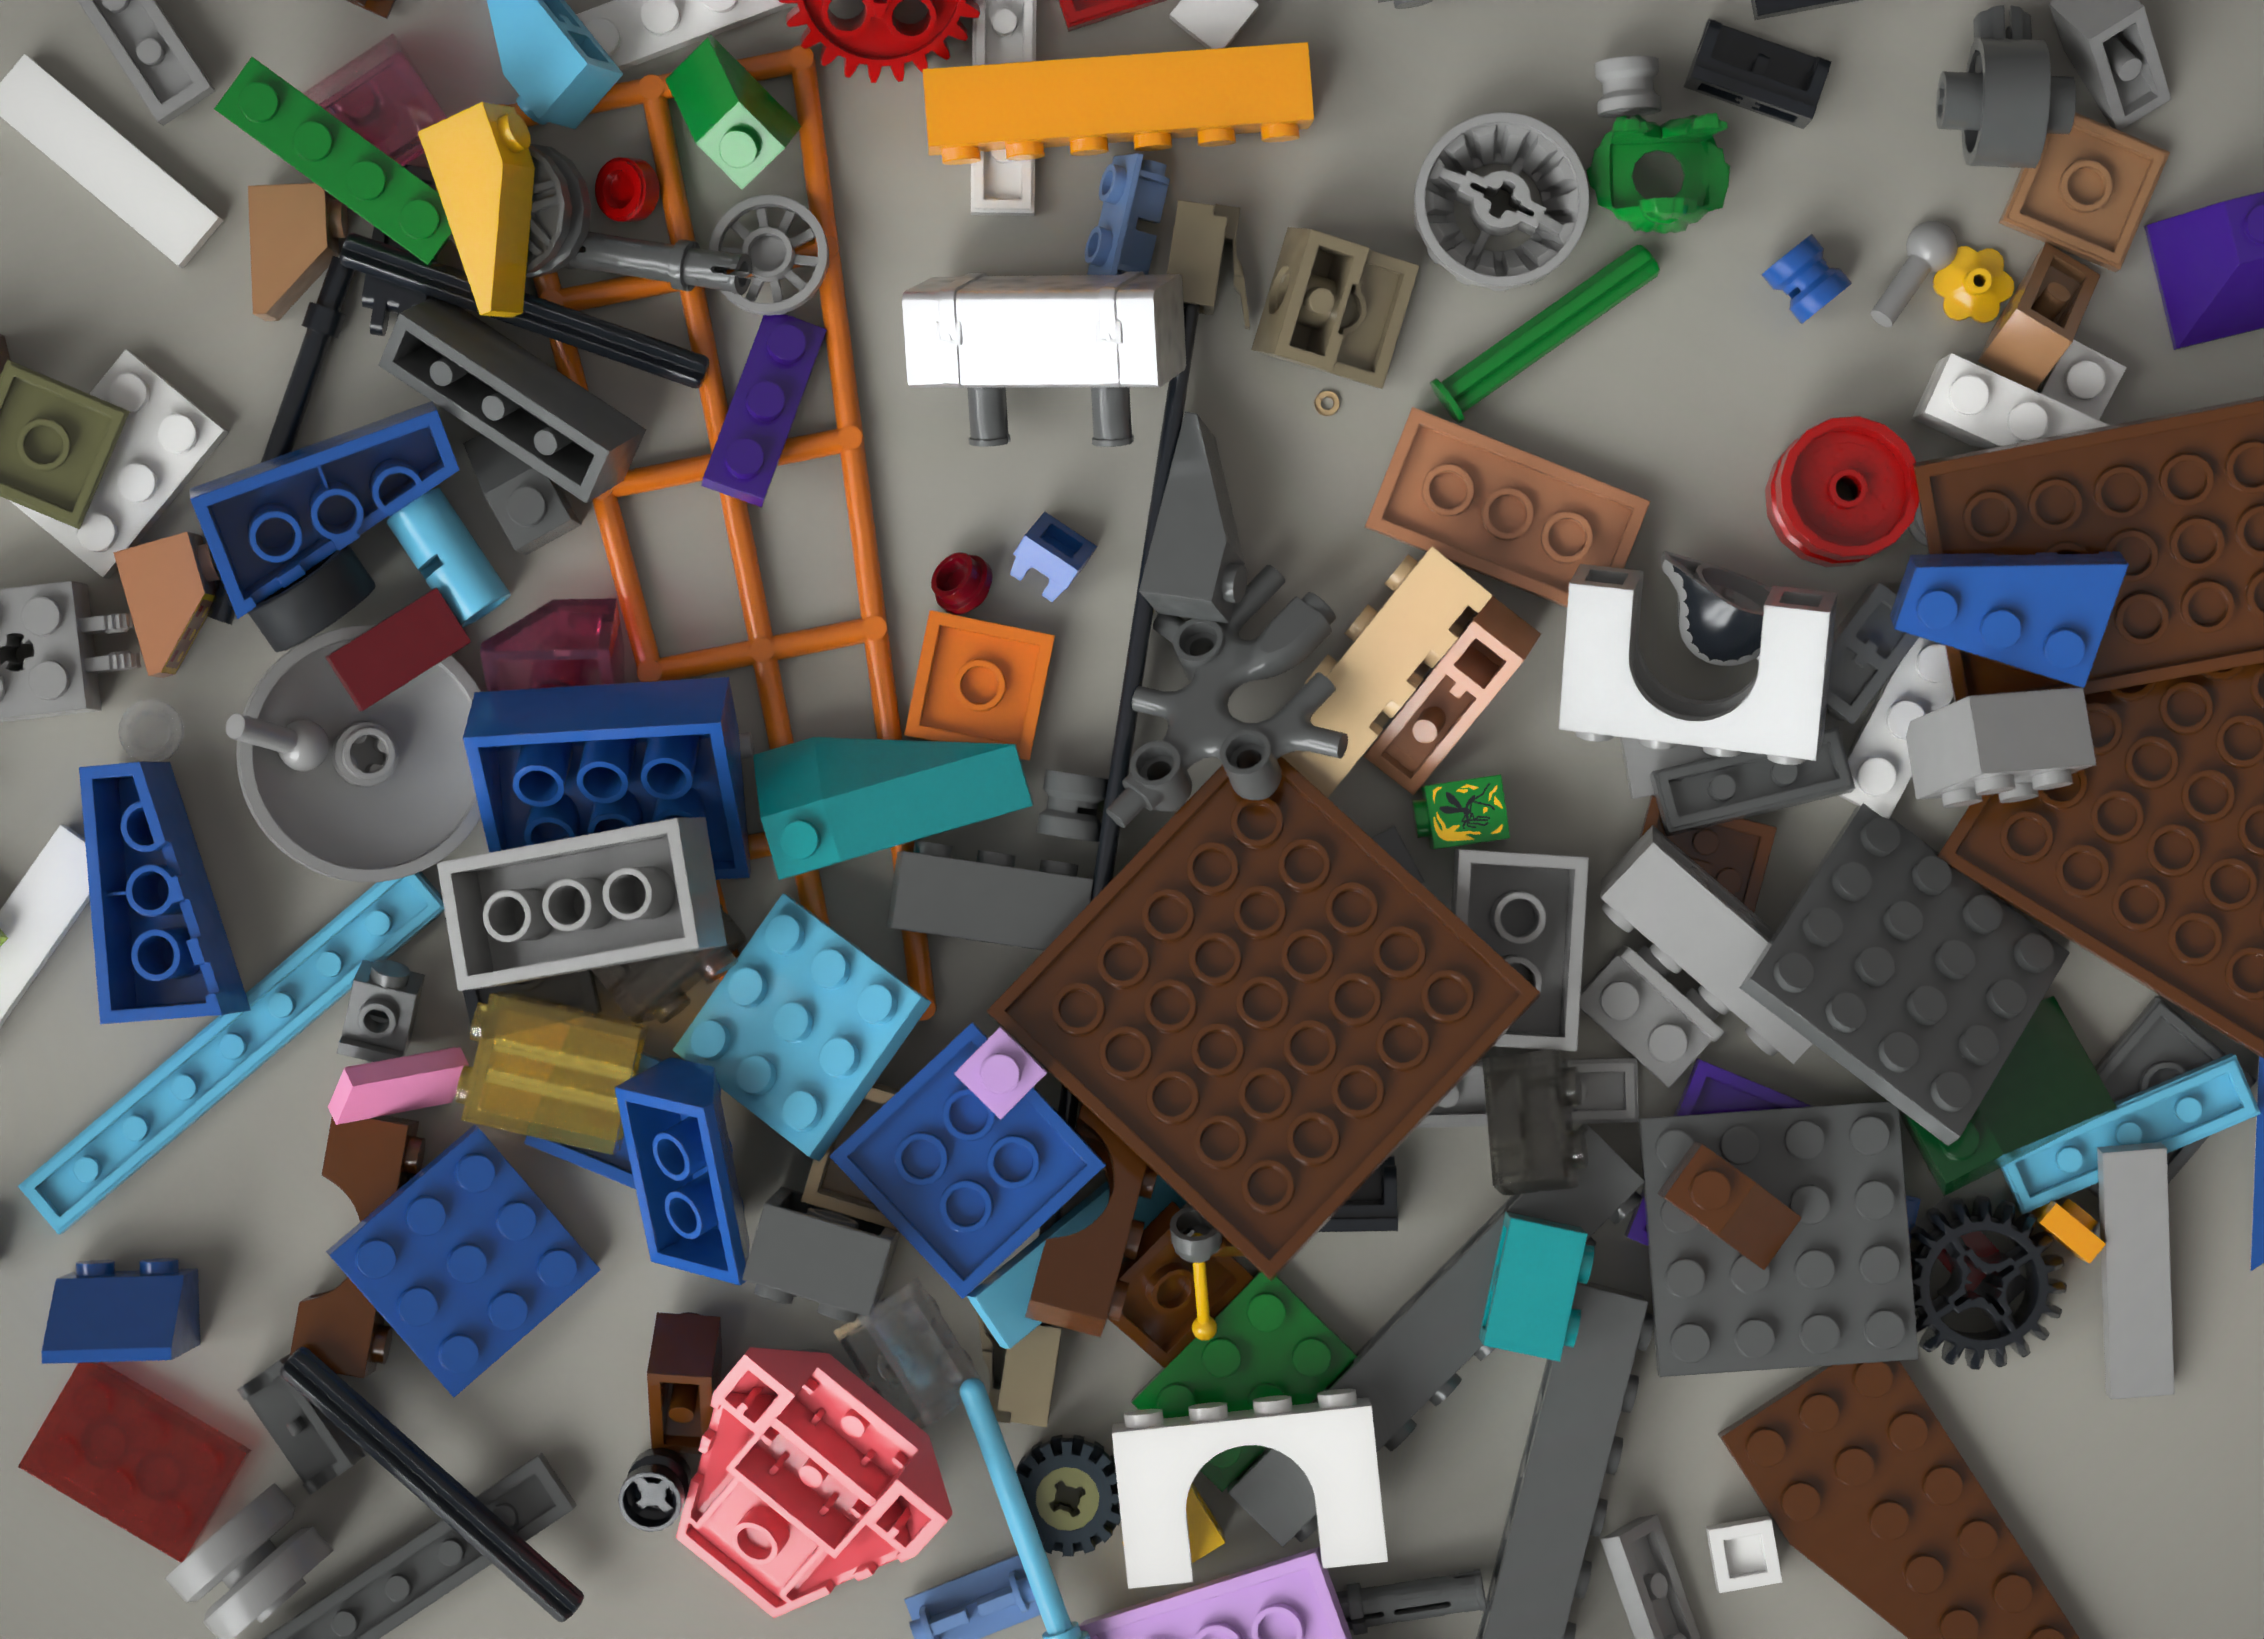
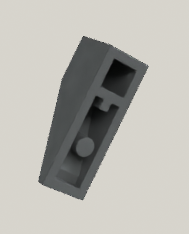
[1139,412,1247,624]

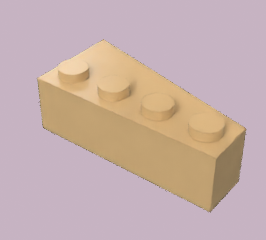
[1282,547,1493,798]

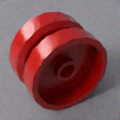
[1765,416,1920,567]

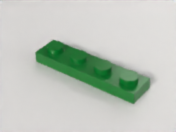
[214,57,453,266]

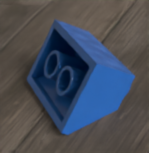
[614,1057,750,1286]

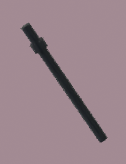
[207,256,355,625]

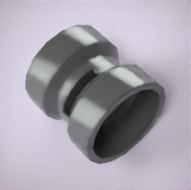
[1036,770,1108,842]

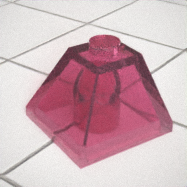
[480,598,625,691]

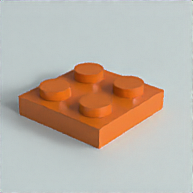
[904,610,1056,761]

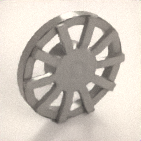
[709,195,829,315]

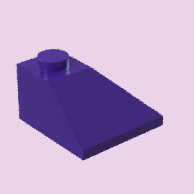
[2144,192,2264,350]

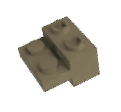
[1251,227,1419,389]

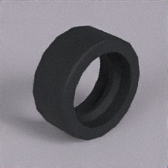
[248,545,376,652]

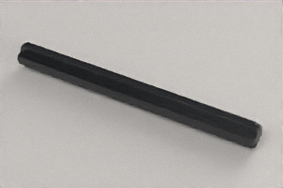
[340,233,709,388]
[279,1347,584,1622]

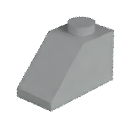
[2049,0,2171,131]

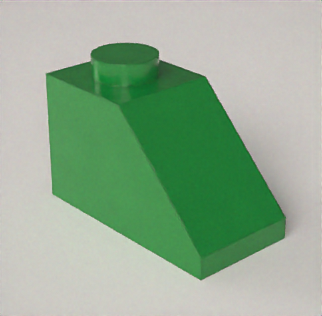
[665,34,802,190]

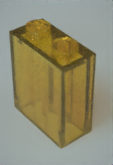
[455,991,649,1155]

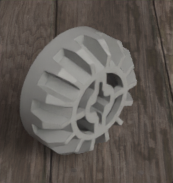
[1414,112,1589,291]

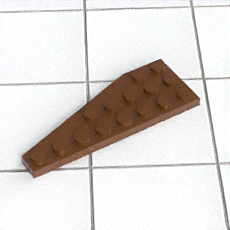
[1718,1361,2080,1639]

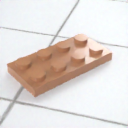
[1364,407,1651,608]

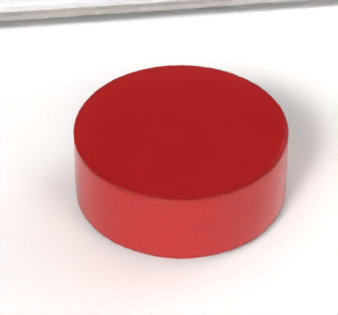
[595,157,660,222]

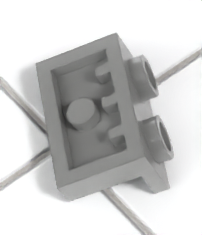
[1580,945,1725,1088]

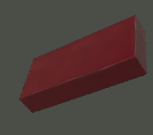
[325,588,471,711]

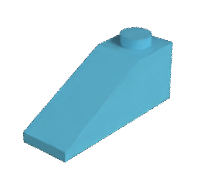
[487,0,623,129]

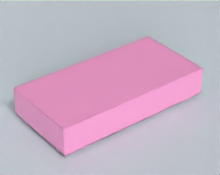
[328,1047,469,1125]

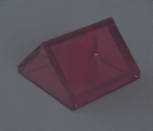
[303,33,448,166]

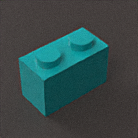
[1478,1211,1595,1362]

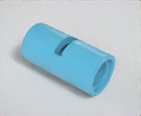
[386,488,511,628]

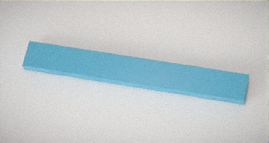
[18,871,445,1235]

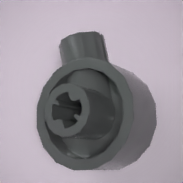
[1936,5,2076,168]

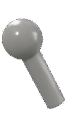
[1870,221,1958,327]
[226,713,329,771]

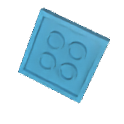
[673,893,931,1161]

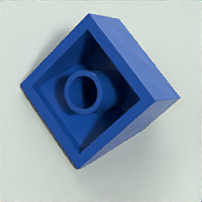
[41,1258,200,1364]

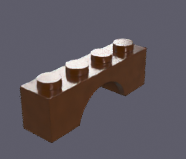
[1025,1103,1157,1337]
[290,1115,425,1379]

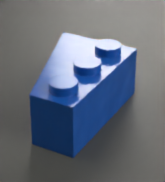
[1890,552,2129,688]

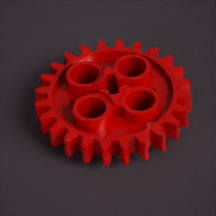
[779,0,980,83]

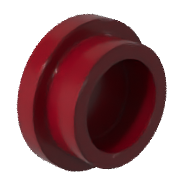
[931,552,993,615]

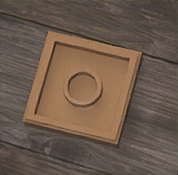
[1998,112,2170,272]

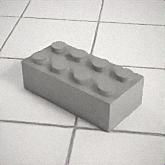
[437,817,727,991]

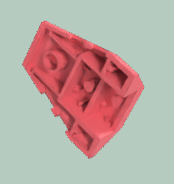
[676,1347,953,1618]

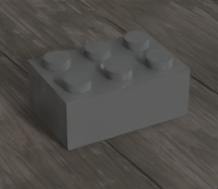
[742,1187,900,1323]

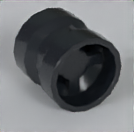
[618,1448,692,1532]

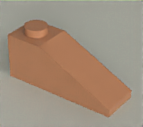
[1363,596,1541,796]

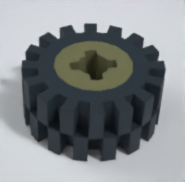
[1016,1434,1121,1556]

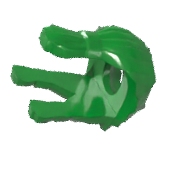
[1586,113,1730,234]

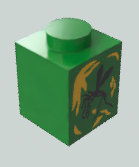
[1412,775,1510,849]

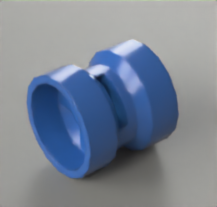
[1762,234,1852,324]

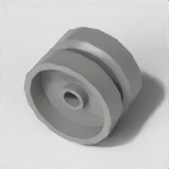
[165,1483,334,1639]

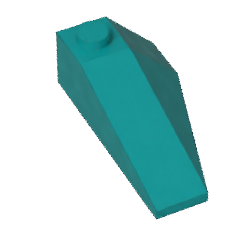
[753,737,1034,880]

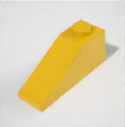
[418,102,535,318]

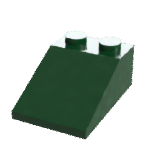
[1899,996,2117,1196]

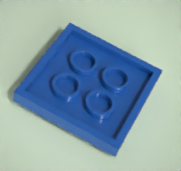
[829,1022,1106,1299]
[326,1124,601,1398]

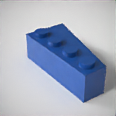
[190,401,460,619]
[79,762,251,1024]

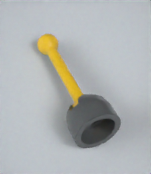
[1170,1206,1223,1341]

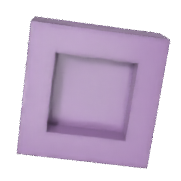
[954,1026,1047,1120]

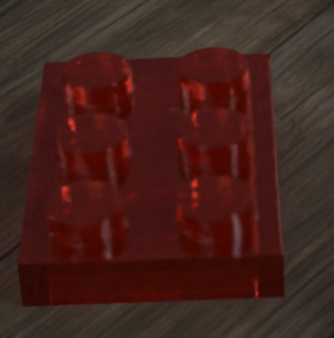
[18,1362,251,1563]

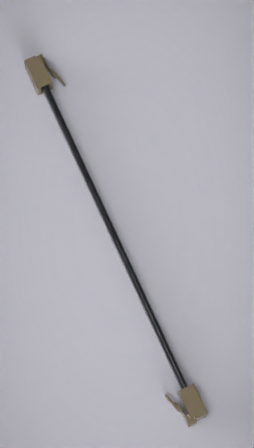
[977,200,1250,1428]

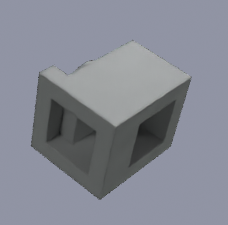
[337,960,425,1062]

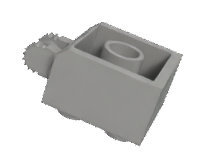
[0,581,141,723]
[1906,687,2096,808]

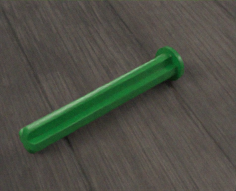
[1430,245,1660,424]

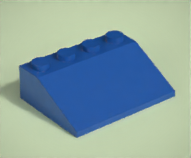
[463,677,751,880]

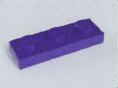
[701,314,827,508]

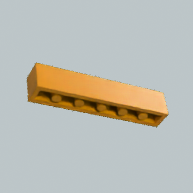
[923,42,1314,165]

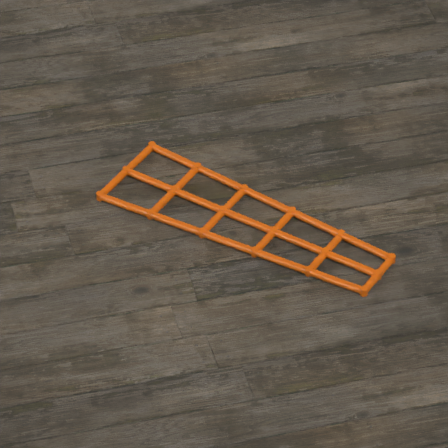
[498,45,937,1021]

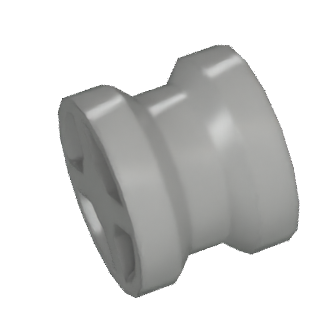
[1594,56,1662,118]

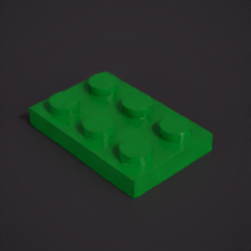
[1131,1270,1357,1492]

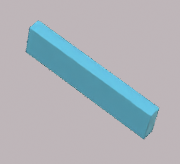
[2001,1053,2261,1214]
[967,1174,1187,1349]

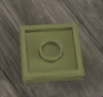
[0,359,130,529]

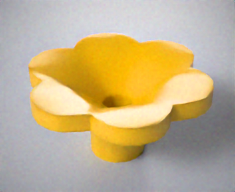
[1932,246,2015,323]

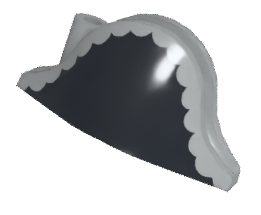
[1661,551,1771,666]

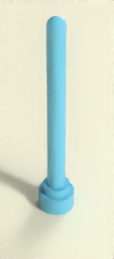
[960,1378,1091,1639]

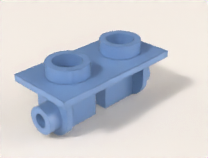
[1085,153,1170,275]
[904,1554,1041,1639]

